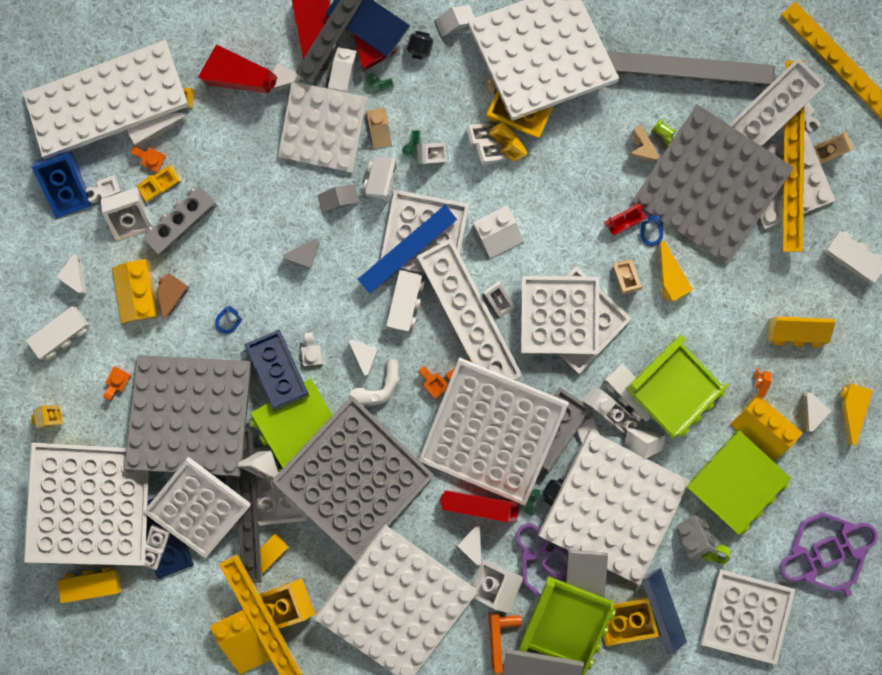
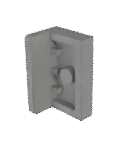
[675,515,717,561]

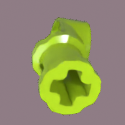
[651,118,676,146]
[700,545,731,564]

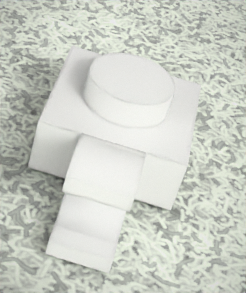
[301,332,323,366]

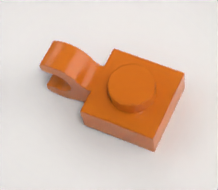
[130,146,166,173]
[103,366,132,401]
[419,366,448,399]
[754,368,772,398]

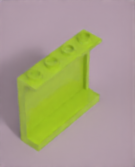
[625,335,729,439]
[249,378,333,472]
[686,430,791,535]
[519,576,616,675]

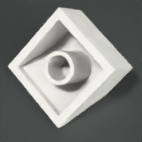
[363,156,397,201]
[101,187,151,241]
[473,205,524,259]
[472,560,524,613]

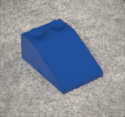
[32,150,92,219]

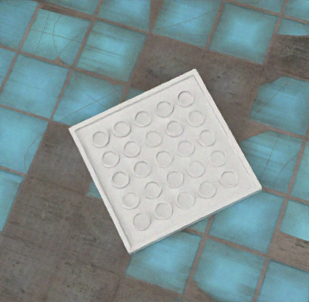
[468,0,619,121]
[419,358,569,505]
[538,430,690,585]
[24,443,149,566]
[315,524,478,675]

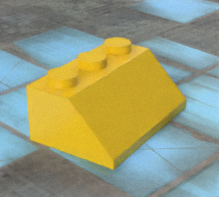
[112,259,159,324]
[768,316,835,347]
[730,395,803,462]

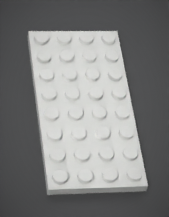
[23,40,189,160]

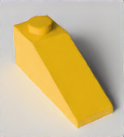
[658,240,693,302]
[840,383,873,446]
[31,405,63,429]

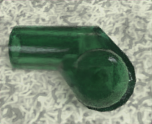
[366,73,394,91]
[402,130,421,156]
[524,489,541,516]

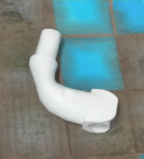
[350,360,400,407]

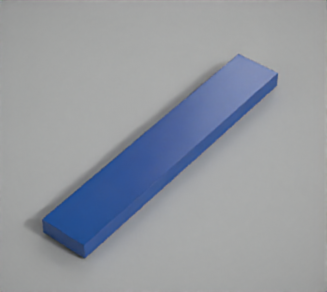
[357,205,458,294]

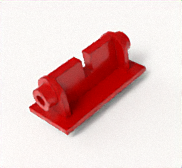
[604,203,647,236]

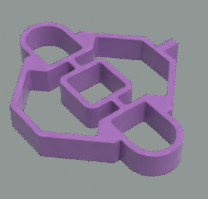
[780,512,878,597]
[516,523,568,596]

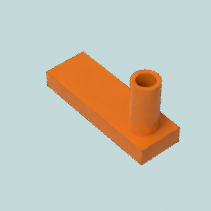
[488,612,522,673]

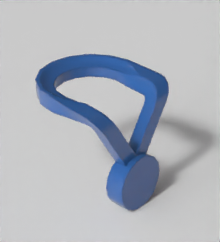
[640,216,663,246]
[215,305,243,334]

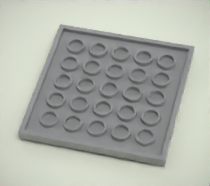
[632,104,794,264]
[125,355,252,477]
[271,396,434,561]

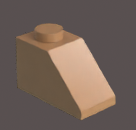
[157,273,190,318]

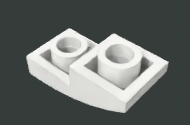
[145,524,170,570]

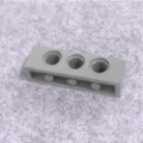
[143,186,217,256]

